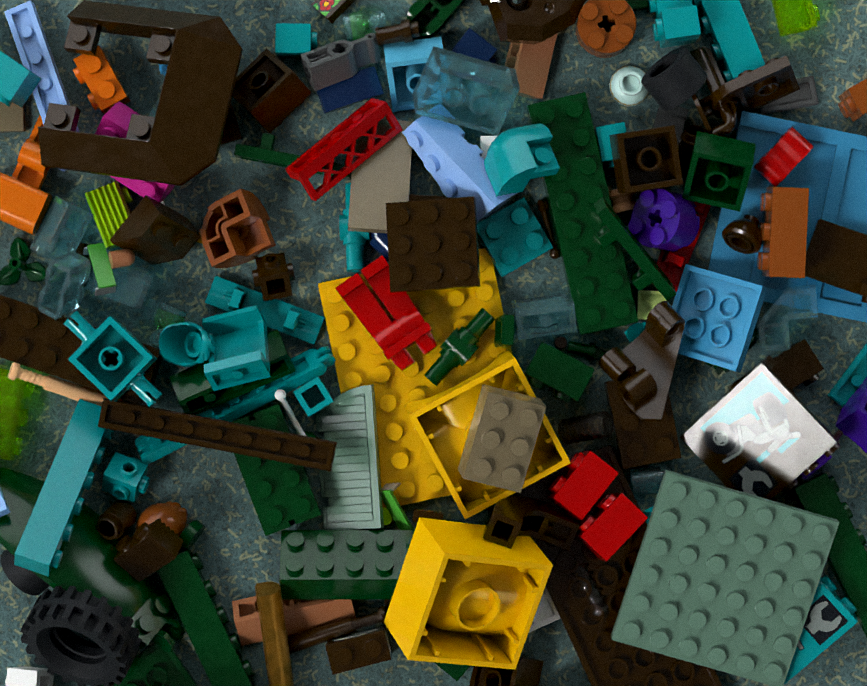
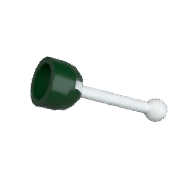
[274,389,317,438]

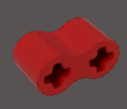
[754,126,814,187]

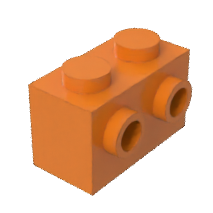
[73,45,130,114]

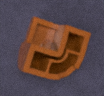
[199,189,276,268]

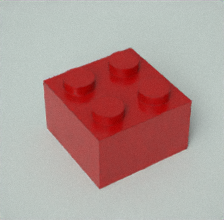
[548,450,619,520]
[576,492,648,562]

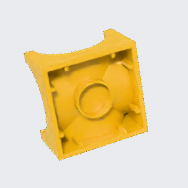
[404,350,571,520]

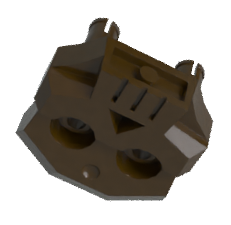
[479,0,586,44]

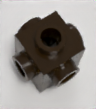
[252,252,295,301]

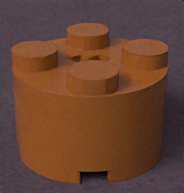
[576,0,636,58]

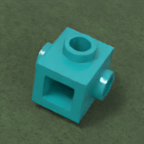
[102,452,150,503]

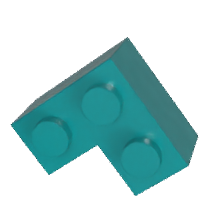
[648,0,701,48]

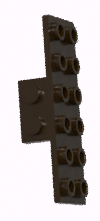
[805,219,867,303]

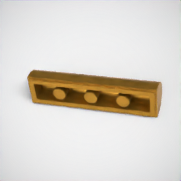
[255,582,294,686]

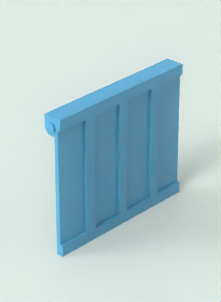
[708,111,867,323]

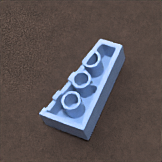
[402,106,517,223]

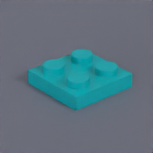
[477,197,553,277]

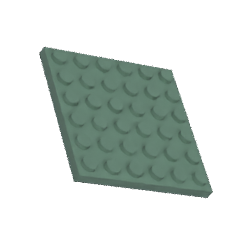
[611,470,839,686]

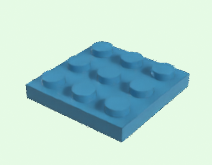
[672,264,767,373]

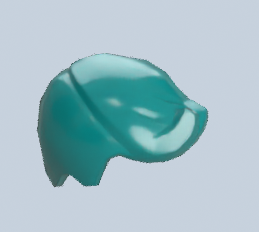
[158,322,216,367]

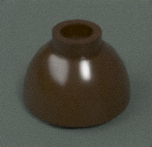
[722,215,762,254]

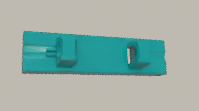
[205,275,325,345]

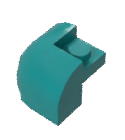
[484,123,560,197]

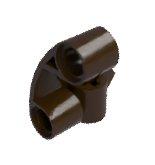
[599,301,685,421]

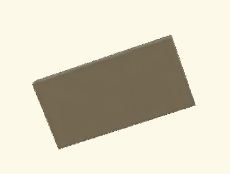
[348,119,413,234]

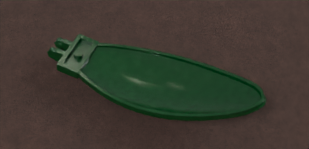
[0,467,185,652]

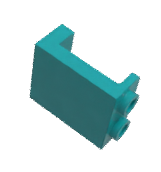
[202,305,271,391]

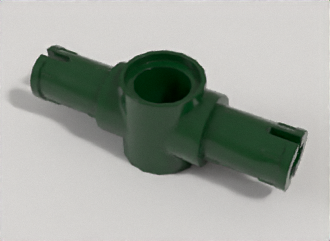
[424,308,495,386]

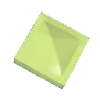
[637,290,667,320]

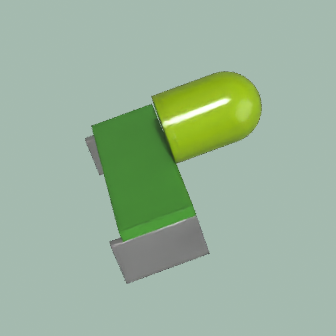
[381,482,417,530]

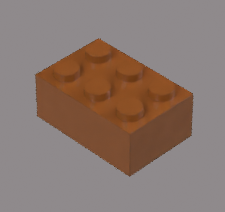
[757,187,809,278]

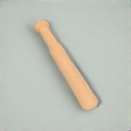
[8,362,123,406]

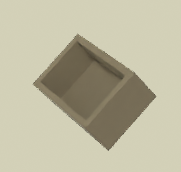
[458,384,546,493]

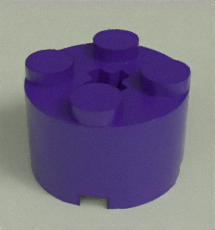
[628,189,700,252]

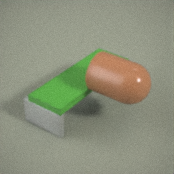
[83,243,135,296]

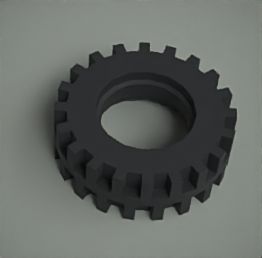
[20,586,141,686]

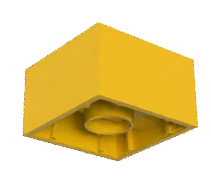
[384,517,553,670]

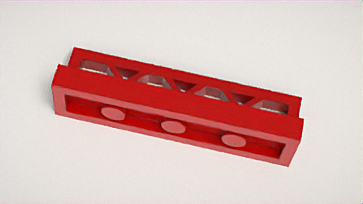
[285,98,403,201]

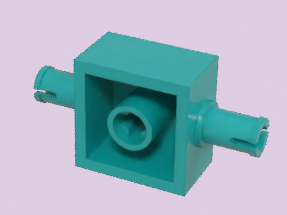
[64,311,163,408]

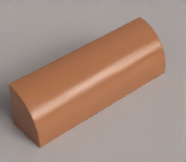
[499,34,557,99]
[232,596,356,646]

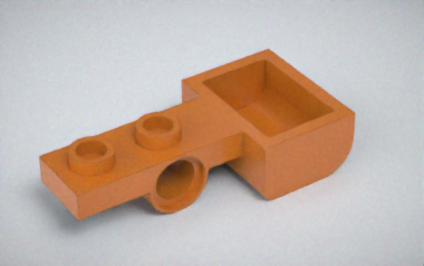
[0,115,53,236]

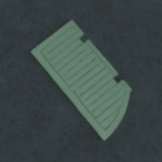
[316,384,384,530]

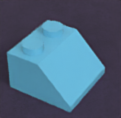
[383,36,450,112]

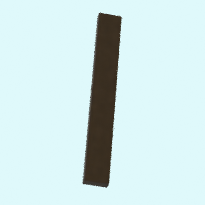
[98,398,337,472]

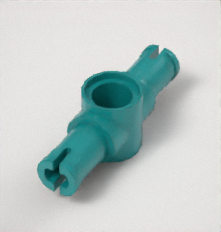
[339,183,370,272]

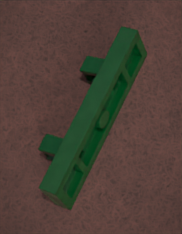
[234,133,352,180]
[594,197,676,301]

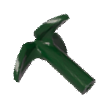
[0,237,48,286]

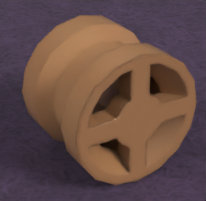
[608,189,637,215]

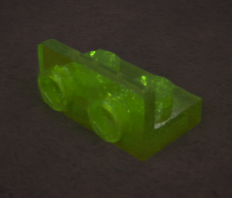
[771,0,820,37]

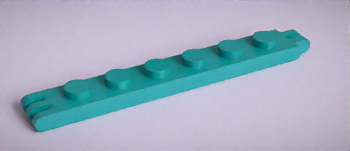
[135,346,336,464]

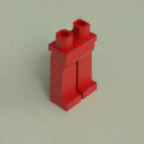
[335,255,437,371]

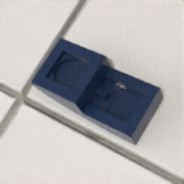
[317,66,384,114]

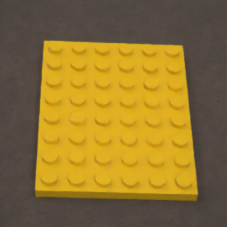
[318,248,513,507]

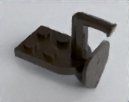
[690,47,800,137]

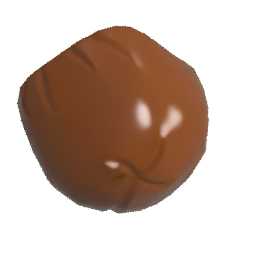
[136,501,188,537]

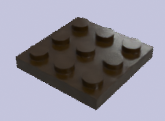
[386,197,481,293]

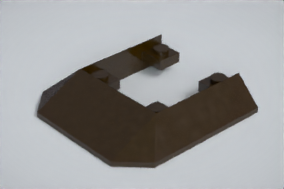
[38,0,243,186]

